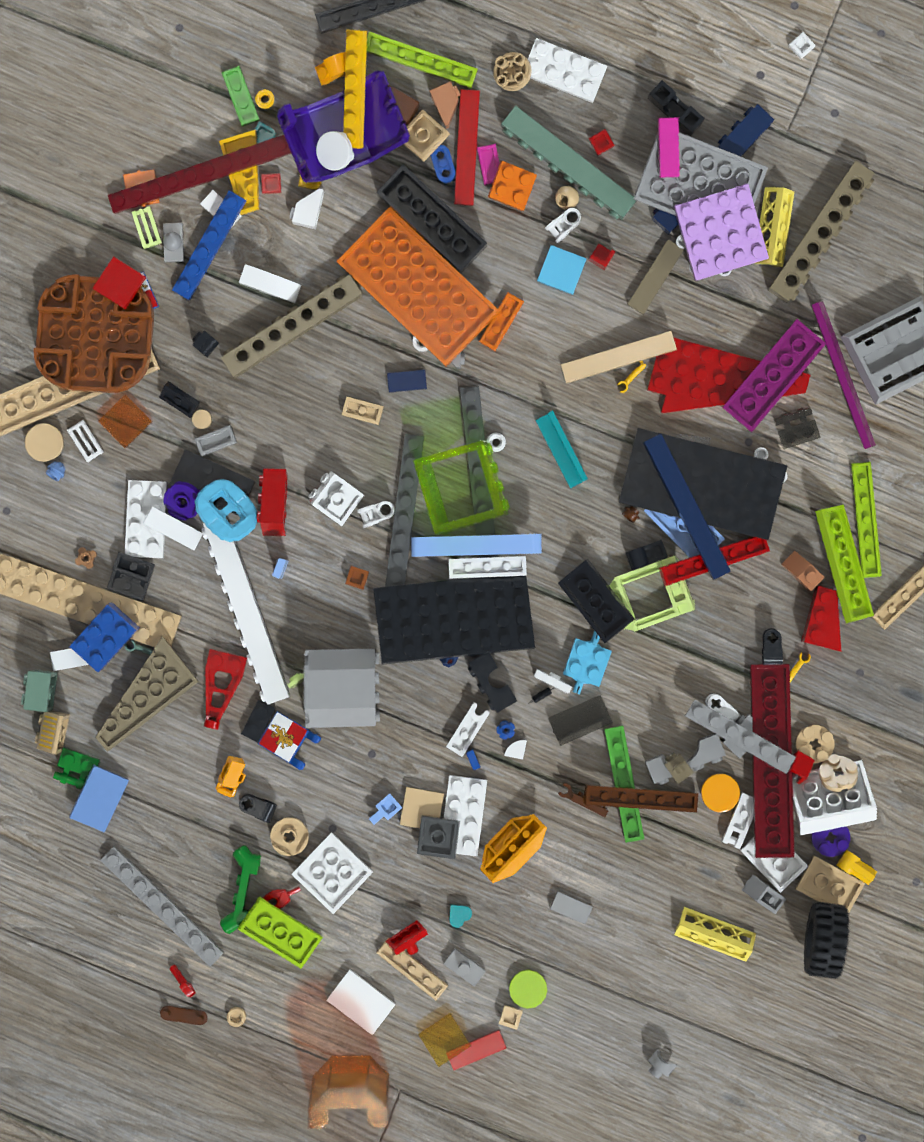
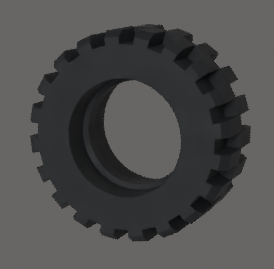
[804,902,849,979]

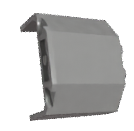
[304,649,380,728]

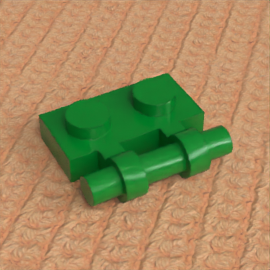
[53,747,101,790]

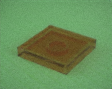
[98,394,152,449]

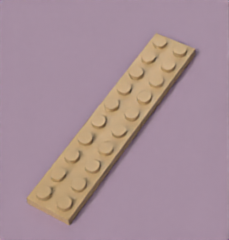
[0,349,160,437]
[0,554,182,647]

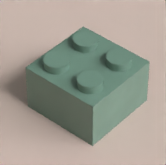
[21,670,58,712]

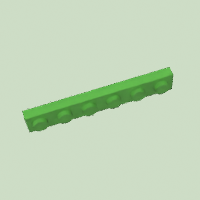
[604,725,644,843]

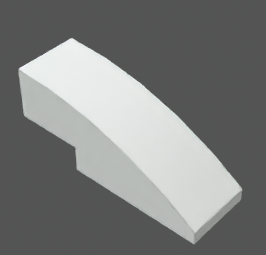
[239,264,301,303]

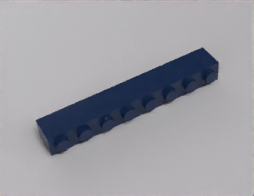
[652,104,775,235]

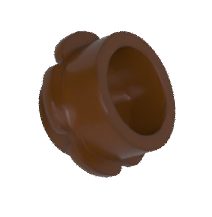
[622,506,640,523]

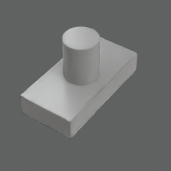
[443,948,486,987]

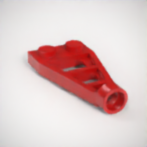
[204,649,247,730]

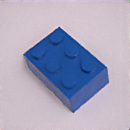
[69,602,140,672]

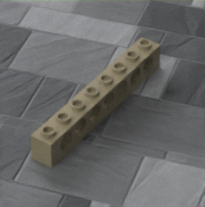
[768,160,875,303]
[221,274,363,378]

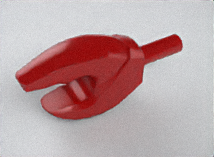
[262,886,301,909]

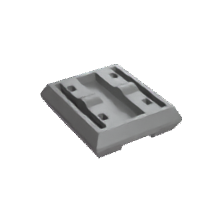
[840,296,924,405]

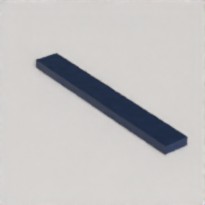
[643,434,731,580]

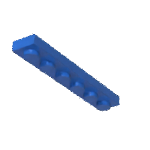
[172,190,247,300]

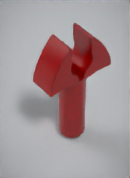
[169,965,196,998]

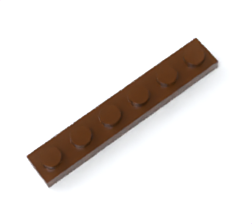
[584,785,699,813]

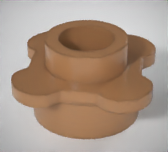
[75,547,97,569]

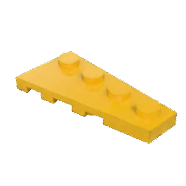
[219,130,259,215]

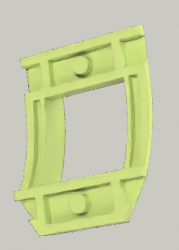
[609,556,695,632]

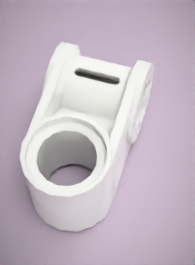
[545,208,581,243]
[357,501,395,528]
[705,693,741,722]

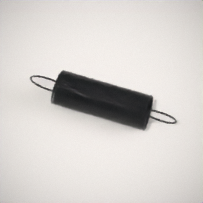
[528,687,555,704]

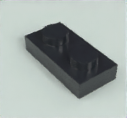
[159,381,200,418]
[241,700,276,742]

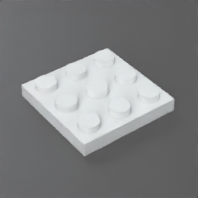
[292,832,373,914]

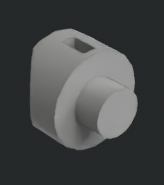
[648,1049,677,1079]

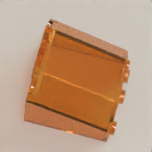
[308,1055,390,1128]

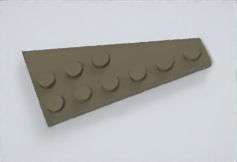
[95,636,198,752]

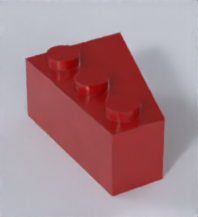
[257,469,288,536]

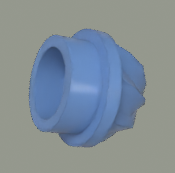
[46,462,65,481]

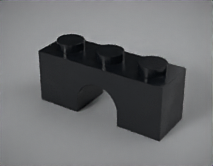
[648,80,705,137]
[467,654,517,713]

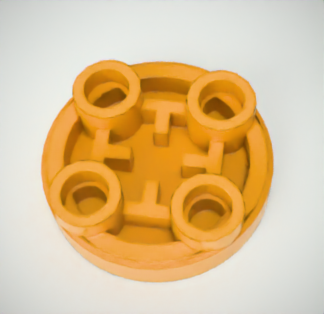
[701,773,740,812]

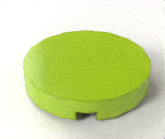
[509,969,547,1009]

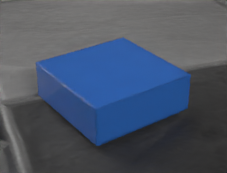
[466,749,480,770]

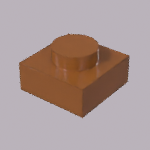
[345,566,369,590]

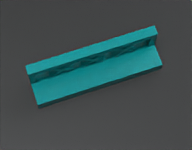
[535,411,588,489]

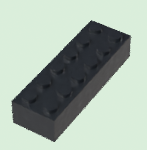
[377,164,487,274]

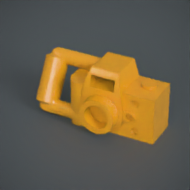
[216,756,246,798]

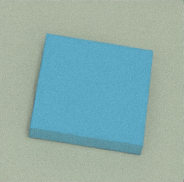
[537,245,587,295]

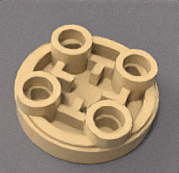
[494,52,532,91]
[25,423,64,462]

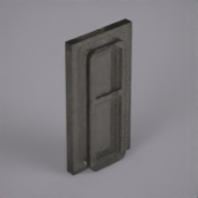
[548,695,613,746]

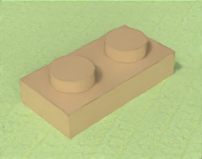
[342,397,384,425]

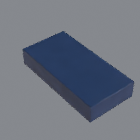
[387,370,427,393]

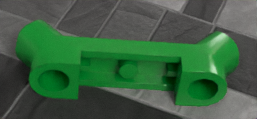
[220,845,261,934]

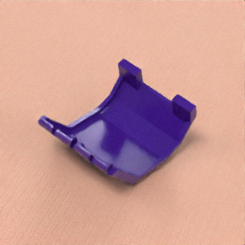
[277,71,410,183]

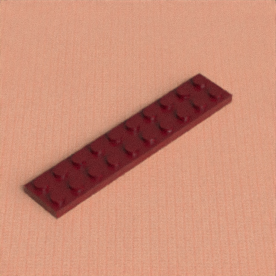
[750,664,794,858]

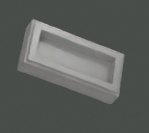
[194,425,237,457]
[550,891,593,924]

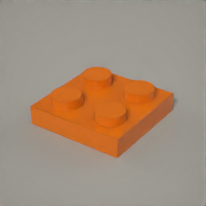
[488,161,537,211]

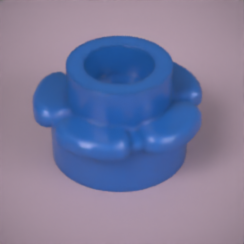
[496,720,515,739]

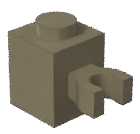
[663,752,694,784]

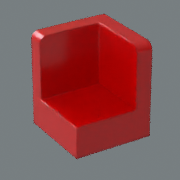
[588,243,616,270]
[790,750,815,785]

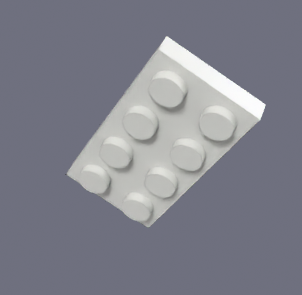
[528,38,607,103]
[125,480,167,558]
[444,775,487,857]

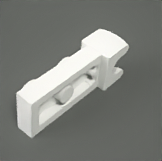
[446,702,490,757]

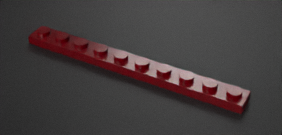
[108,135,292,214]

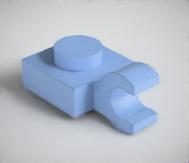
[369,793,402,825]

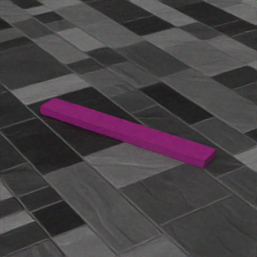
[812,302,876,449]

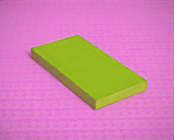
[238,896,323,969]

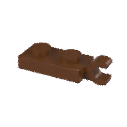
[558,783,608,817]

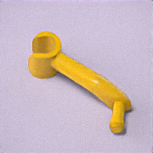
[617,360,646,394]
[790,652,811,682]

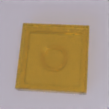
[418,1013,471,1067]

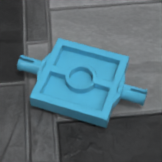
[563,630,612,694]

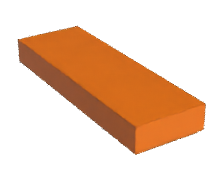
[479,292,524,351]

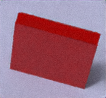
[92,256,146,310]

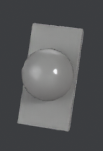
[163,223,184,262]

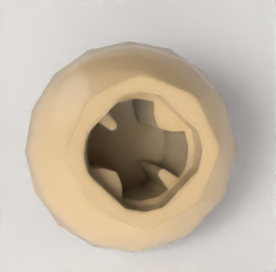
[555,186,579,210]

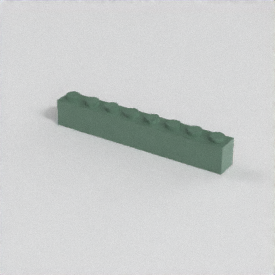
[501,105,636,220]

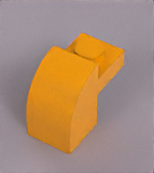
[315,52,346,85]

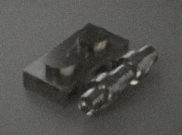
[774,407,821,450]

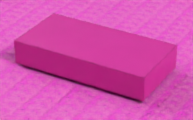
[477,144,500,186]

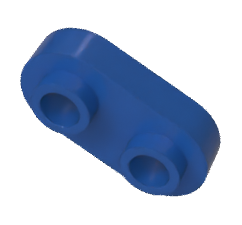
[431,145,455,183]

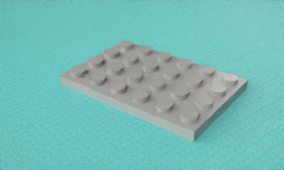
[633,133,768,216]

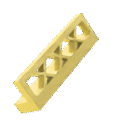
[755,187,794,267]
[674,907,756,962]

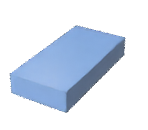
[272,558,289,579]

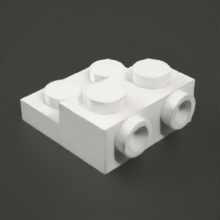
[309,471,364,526]

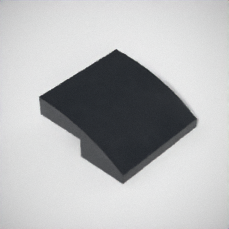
[106,552,155,602]

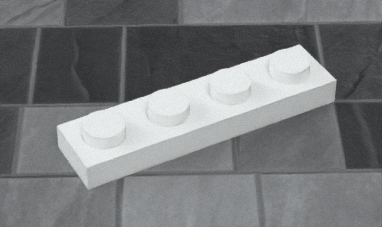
[449,556,527,578]

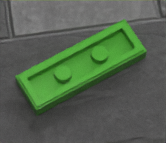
[221,66,260,127]

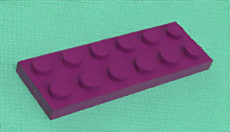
[722,319,826,433]

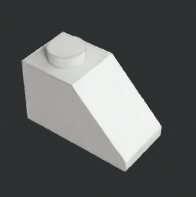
[290,188,324,230]

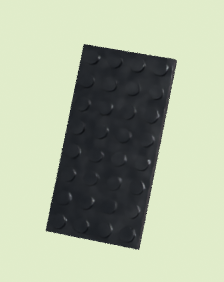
[619,428,788,540]
[373,575,535,665]

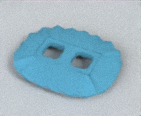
[195,479,257,542]

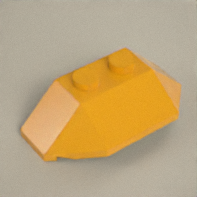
[480,814,547,883]

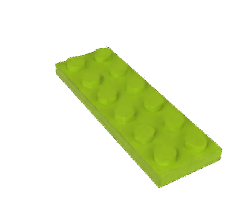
[815,505,874,623]

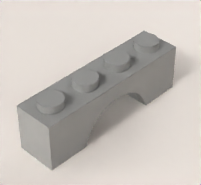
[645,733,726,785]

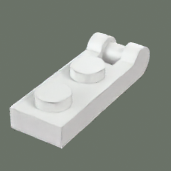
[721,792,754,849]

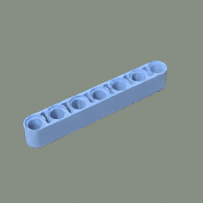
[411,534,542,557]

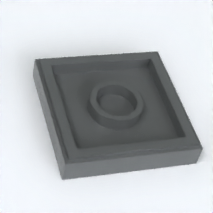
[417,815,460,859]

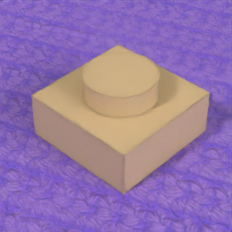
[499,1004,523,1030]

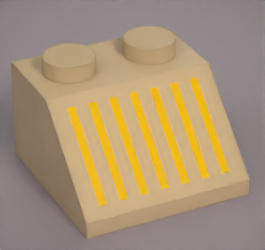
[35,711,70,754]

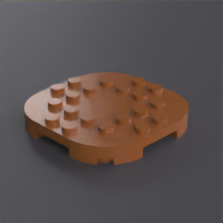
[34,274,154,393]

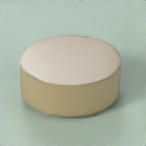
[192,410,212,429]
[227,1007,246,1027]

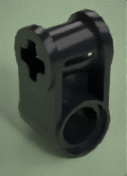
[762,628,783,665]
[239,794,277,823]

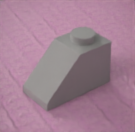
[742,875,786,914]

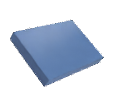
[69,764,129,832]

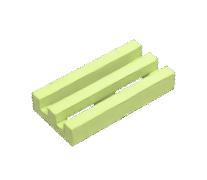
[132,206,162,249]

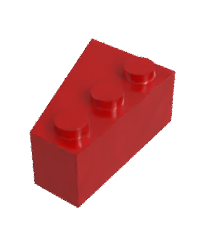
[801,586,842,652]

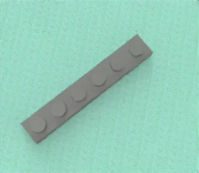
[685,699,796,774]

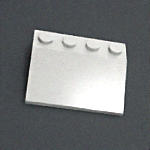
[792,760,877,835]

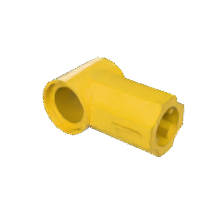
[836,850,877,885]

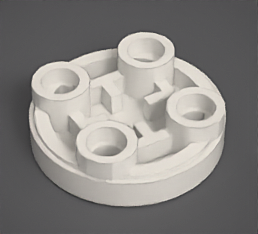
[316,131,354,170]

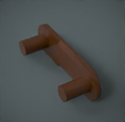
[160,1006,208,1025]

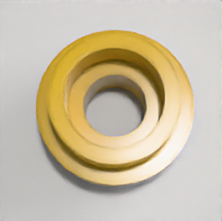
[255,89,275,109]

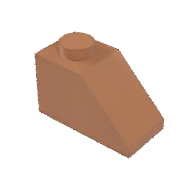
[430,81,460,129]
[781,551,825,591]

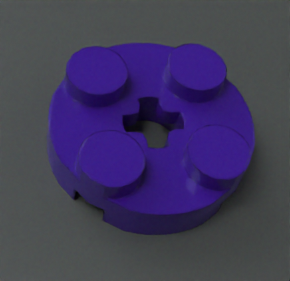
[163,481,200,520]
[811,826,850,857]

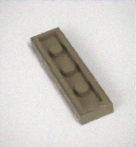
[627,239,684,315]

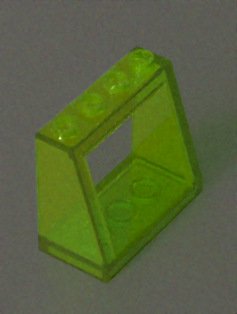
[413,440,510,534]

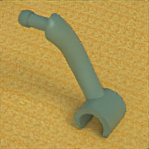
[125,639,153,655]

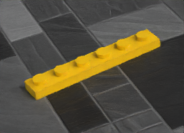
[343,30,367,149]

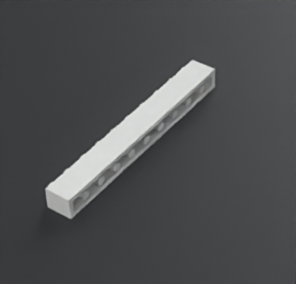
[201,516,290,705]

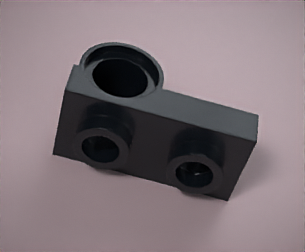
[192,330,219,358]
[626,540,668,570]

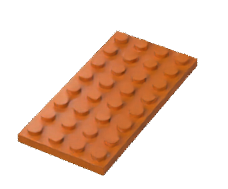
[336,207,500,367]

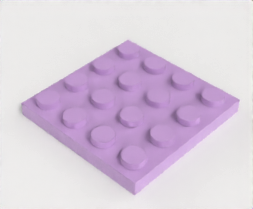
[674,184,769,281]

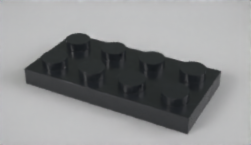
[169,449,255,515]
[558,559,635,643]

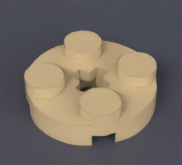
[795,725,834,763]
[819,754,858,792]
[270,817,309,856]

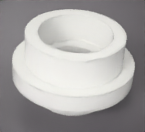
[487,433,506,452]

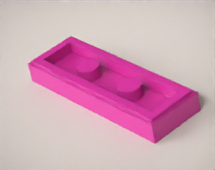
[658,118,680,178]

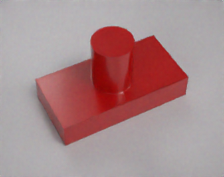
[386,920,428,956]

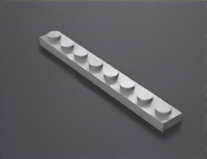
[100,846,224,967]

